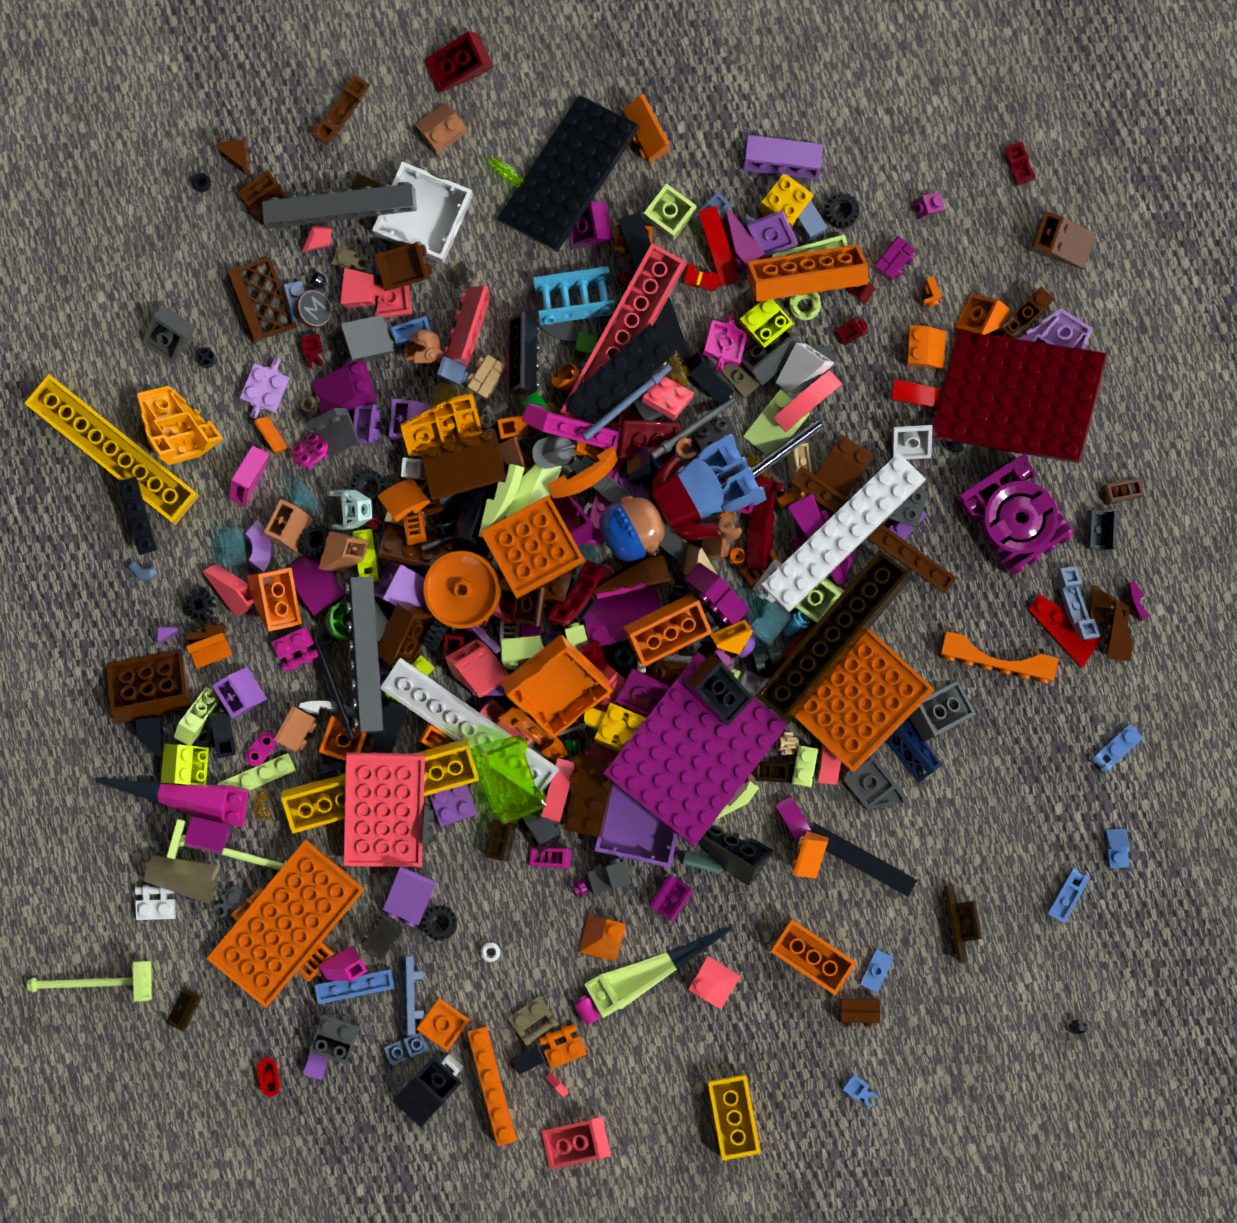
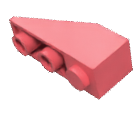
[202,564,255,617]

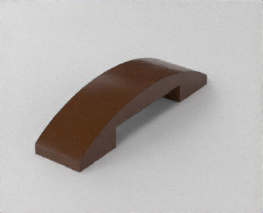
[312,74,370,145]

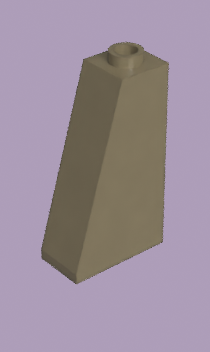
[143,856,221,904]

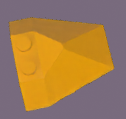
[136,386,223,465]
[400,393,482,456]

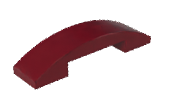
[547,560,604,626]

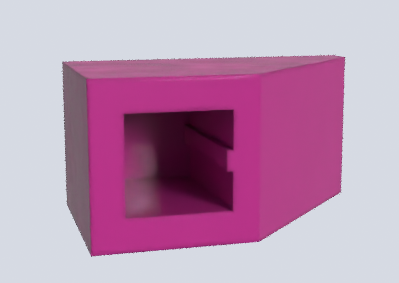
[319,946,368,981]

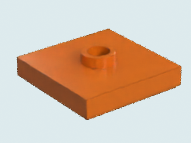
[416,997,470,1052]

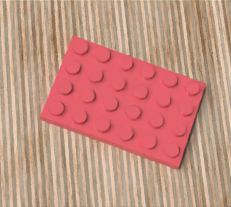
[344,753,425,867]

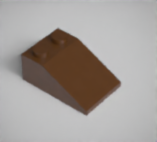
[815,435,874,498]

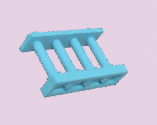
[533,266,615,325]

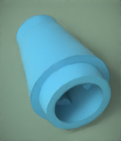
[783,611,810,637]

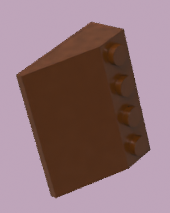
[421,430,506,501]
[106,649,192,724]

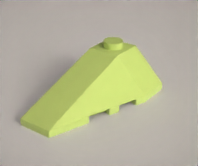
[506,463,563,517]

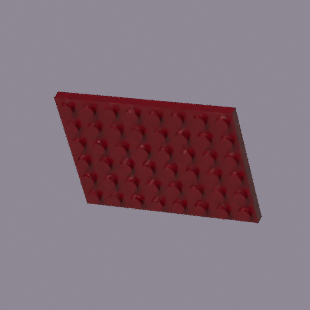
[932,330,1108,464]

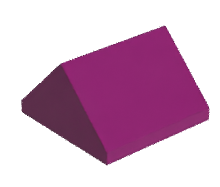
[184,817,232,855]

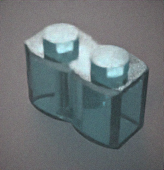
[217,526,249,569]

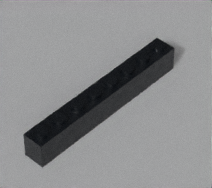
[616,212,690,364]

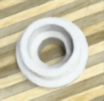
[481,942,500,962]

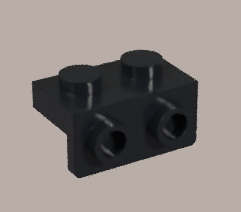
[1086,510,1118,551]

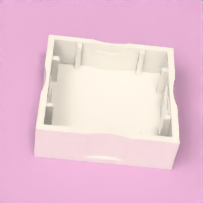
[372,162,473,264]

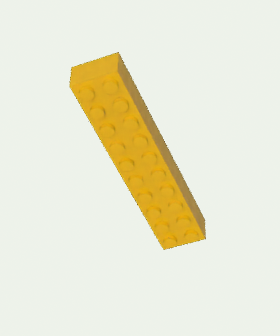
[24,374,199,525]
[281,738,479,834]

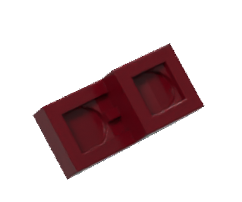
[1004,142,1035,186]

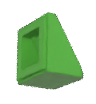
[575,331,597,355]

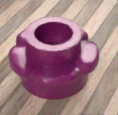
[571,880,588,898]

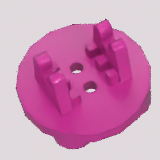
[292,433,328,470]

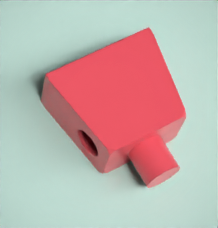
[340,268,387,308]

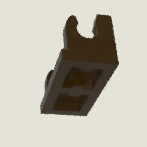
[485,819,517,862]
[166,987,203,1032]

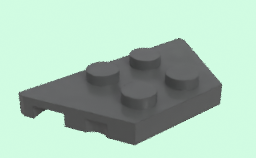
[843,754,909,810]

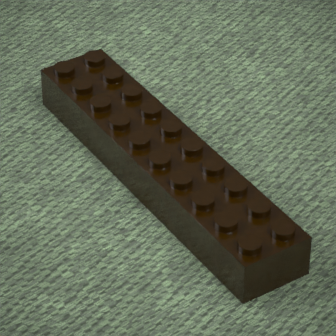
[755,549,912,725]

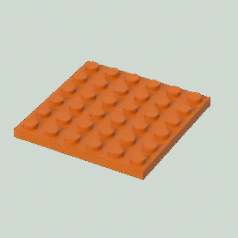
[795,629,935,773]

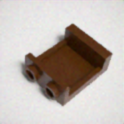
[374,241,433,291]

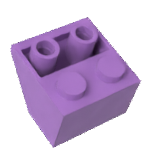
[389,399,432,441]
[212,667,268,720]

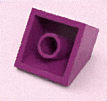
[569,202,613,249]

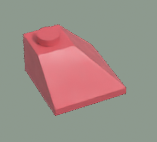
[688,956,741,1009]

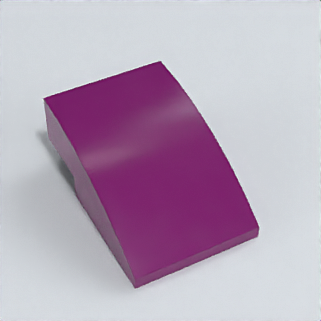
[287,555,346,617]

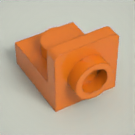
[922,276,942,308]

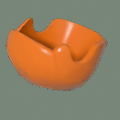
[551,363,580,391]

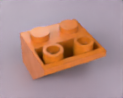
[791,831,829,878]

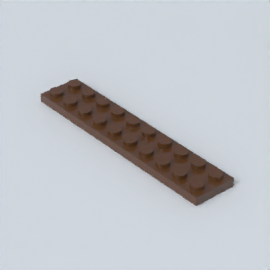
[378,522,574,605]

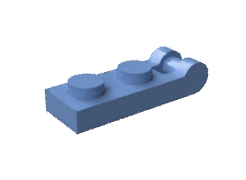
[1091,724,1143,774]
[1047,867,1090,924]

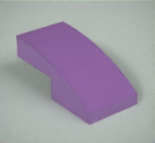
[303,1052,329,1080]

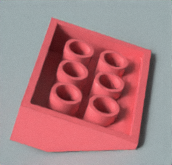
[444,286,490,370]

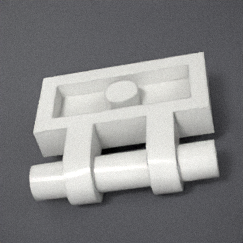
[135,885,176,920]

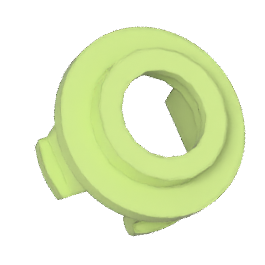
[789,292,821,320]

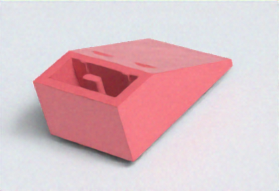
[445,638,510,698]

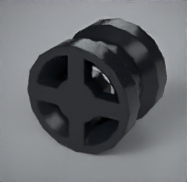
[195,347,216,368]

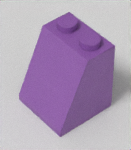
[374,561,429,610]
[383,867,438,927]

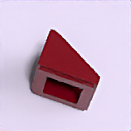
[847,282,875,304]

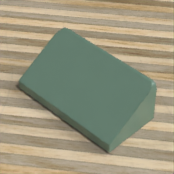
[683,850,722,874]

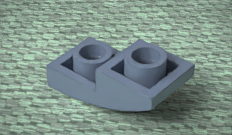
[382,1032,428,1066]

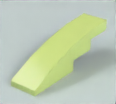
[479,464,524,538]

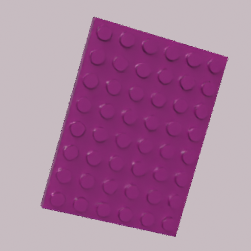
[603,652,787,847]

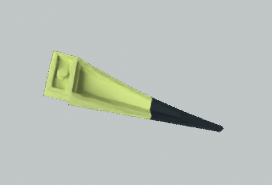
[584,927,731,1018]

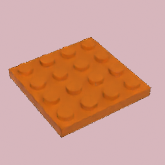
[481,495,585,599]

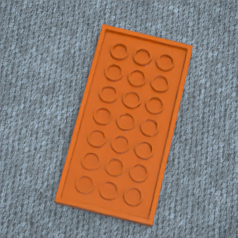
[207,839,365,1008]

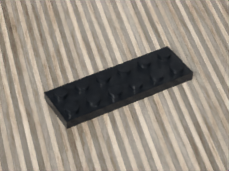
[565,324,676,424]

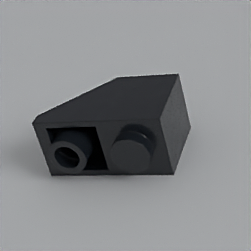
[209,711,236,758]

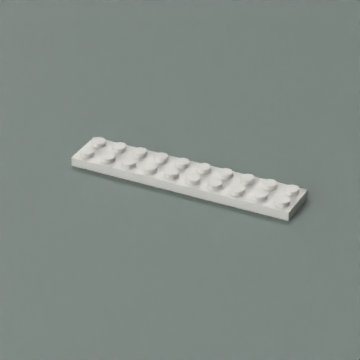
[762,453,926,613]
[380,658,559,798]

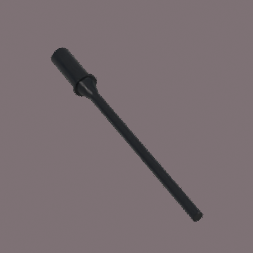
[419,535,453,553]

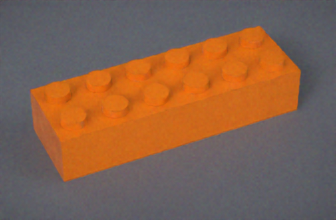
[747,244,868,302]

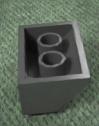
[740,328,801,385]

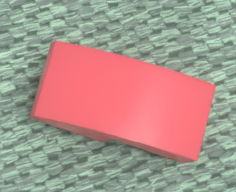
[817,744,841,785]

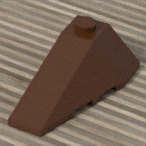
[593,550,671,594]

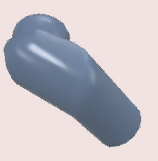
[128,561,157,580]

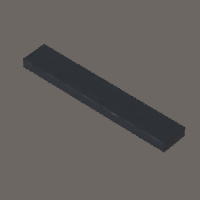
[811,824,918,897]

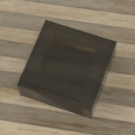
[447,260,474,287]

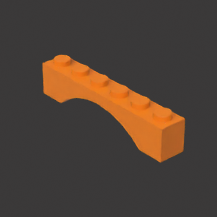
[939,631,1059,684]
[467,1026,517,1146]

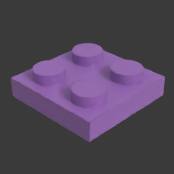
[747,210,798,258]
[430,784,477,827]

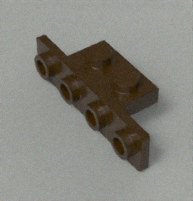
[943,884,983,963]

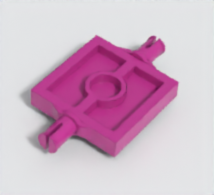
[702,314,748,372]

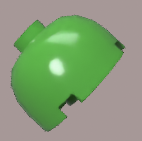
[325,601,349,640]

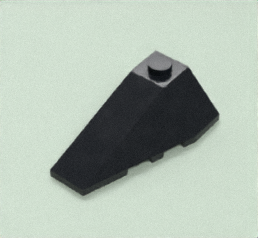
[699,825,773,886]

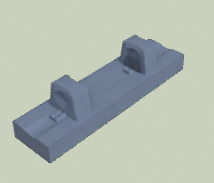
[400,956,424,1035]

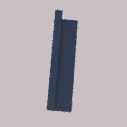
[886,719,942,782]

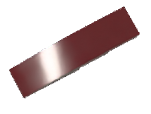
[747,492,776,570]

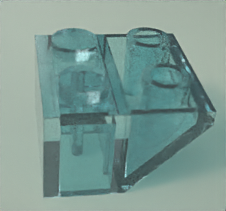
[751,601,792,647]

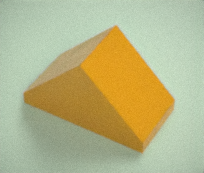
[710,619,753,654]

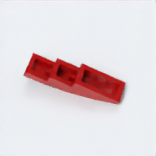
[698,206,739,287]

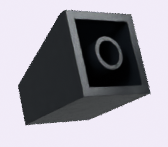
[392,1056,462,1128]

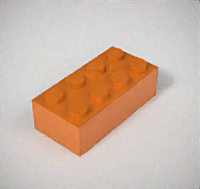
[623,593,712,667]
[770,919,857,996]

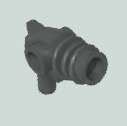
[478,401,508,438]

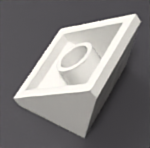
[891,425,932,459]

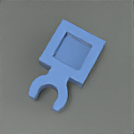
[842,1074,879,1107]

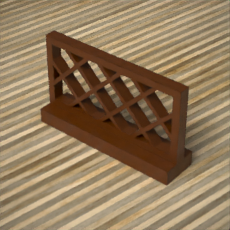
[227,257,297,344]

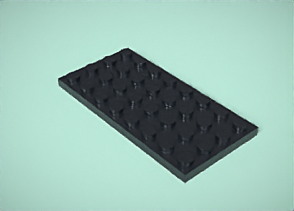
[497,95,640,252]

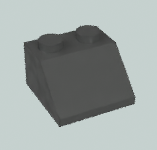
[142,306,196,364]

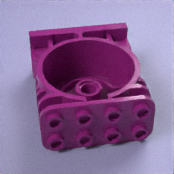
[956,454,1074,576]

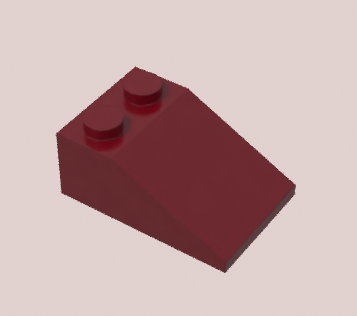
[424,31,494,93]

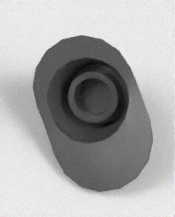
[532,435,576,469]

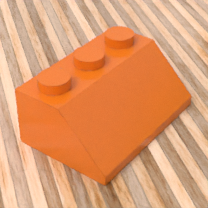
[623,94,669,163]

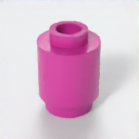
[574,995,600,1025]

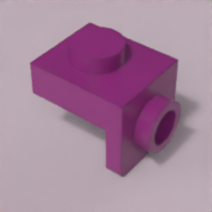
[912,192,946,219]

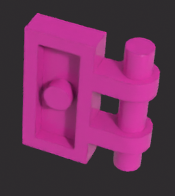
[271,626,319,672]

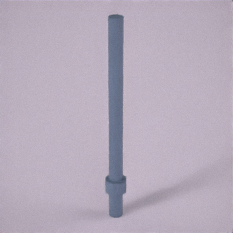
[582,364,672,441]

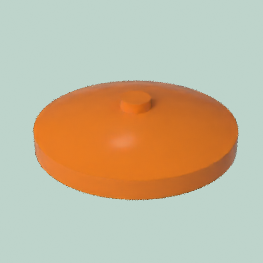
[423,551,501,629]

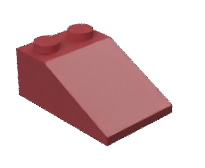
[541,1117,611,1170]

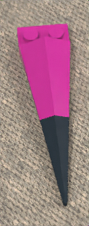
[95,778,249,827]

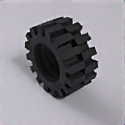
[825,192,860,229]
[351,470,386,505]
[299,524,331,562]
[422,619,451,652]
[422,905,457,941]

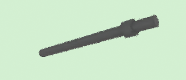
[649,397,736,460]

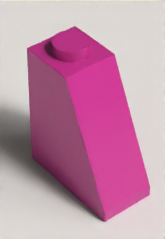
[229,446,270,507]

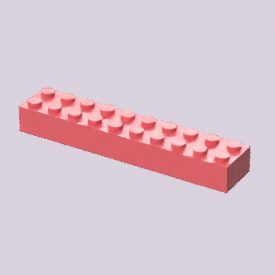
[560,243,687,420]

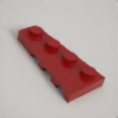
[1028,594,1103,668]

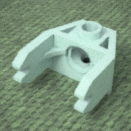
[327,490,372,530]

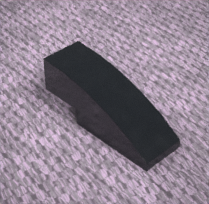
[371,700,408,753]

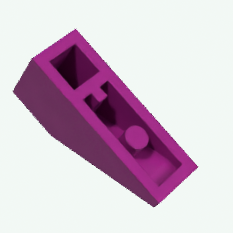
[724,209,765,272]

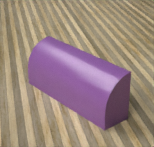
[744,135,823,180]

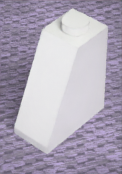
[776,343,834,394]

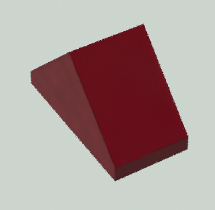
[442,633,465,670]

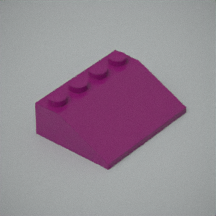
[584,584,660,647]

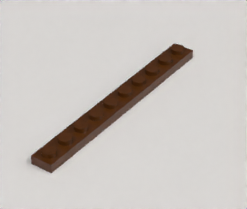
[790,466,957,593]

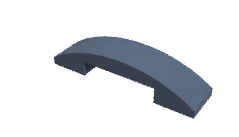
[1059,566,1100,640]

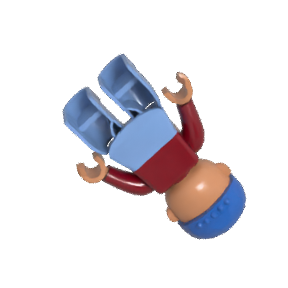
[599,434,766,561]

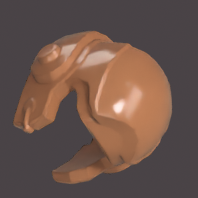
[403,330,444,363]

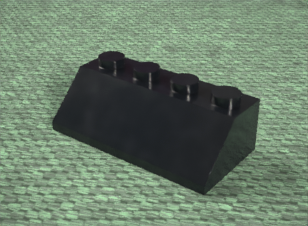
[509,312,539,395]

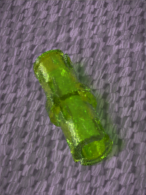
[489,156,525,188]

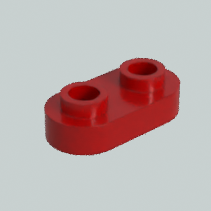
[257,1057,281,1097]

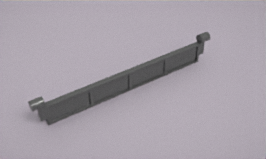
[561,455,690,576]

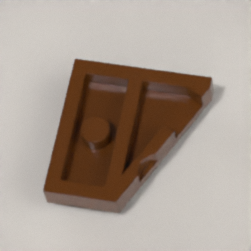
[1089,585,1130,626]

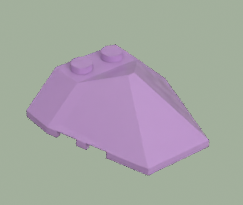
[1015,308,1092,349]

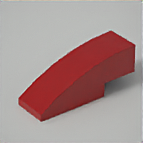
[890,380,942,409]

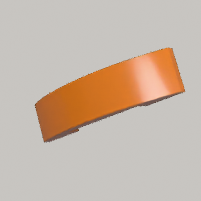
[548,446,618,498]
[498,708,568,763]

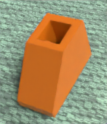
[497,415,538,439]

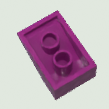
[313,359,377,415]

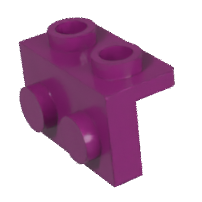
[649,874,694,922]

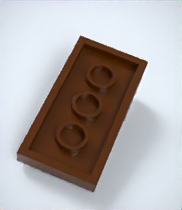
[564,754,613,837]

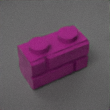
[873,236,916,282]

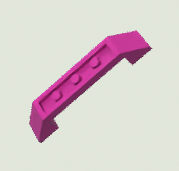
[522,403,621,451]

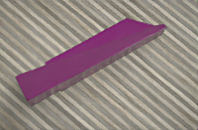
[788,494,853,585]

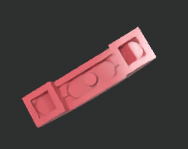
[773,370,842,433]

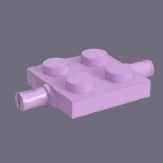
[240,357,290,420]

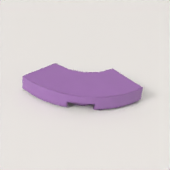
[244,520,271,573]

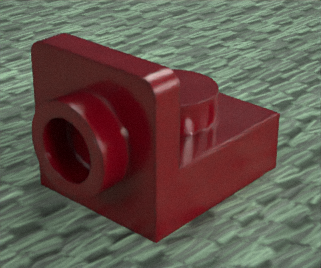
[836,317,869,346]
[580,640,607,670]

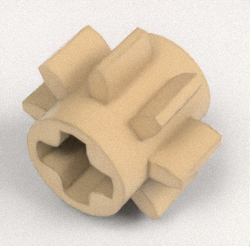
[775,732,799,755]

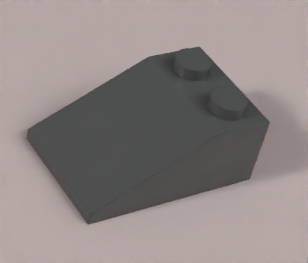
[909,681,976,742]

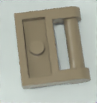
[508,996,560,1047]

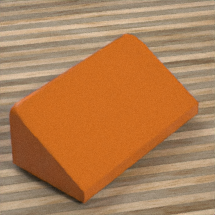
[254,417,288,455]

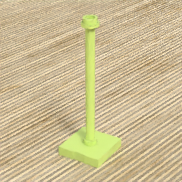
[167,819,287,870]
[27,961,152,1002]

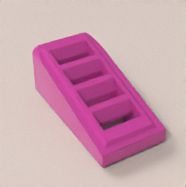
[529,846,571,869]

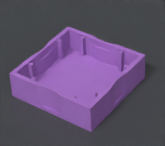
[595,783,677,868]

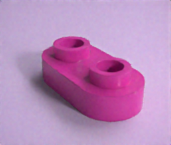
[246,732,277,766]

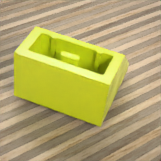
[739,299,794,348]
[161,744,209,785]

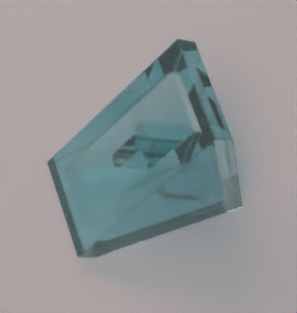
[292,477,323,512]

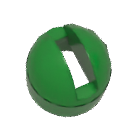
[564,740,579,753]

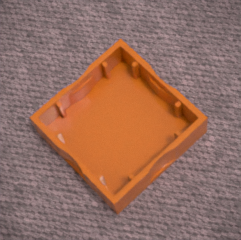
[501,634,613,738]

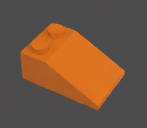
[247,568,302,632]

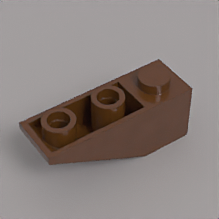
[1000,286,1055,338]
[1103,598,1133,661]

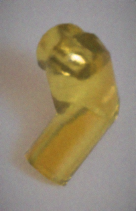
[254,790,271,820]

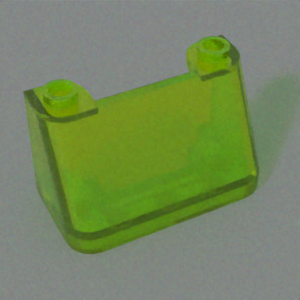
[471,735,546,825]

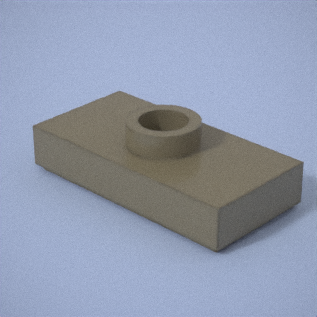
[722,363,759,399]

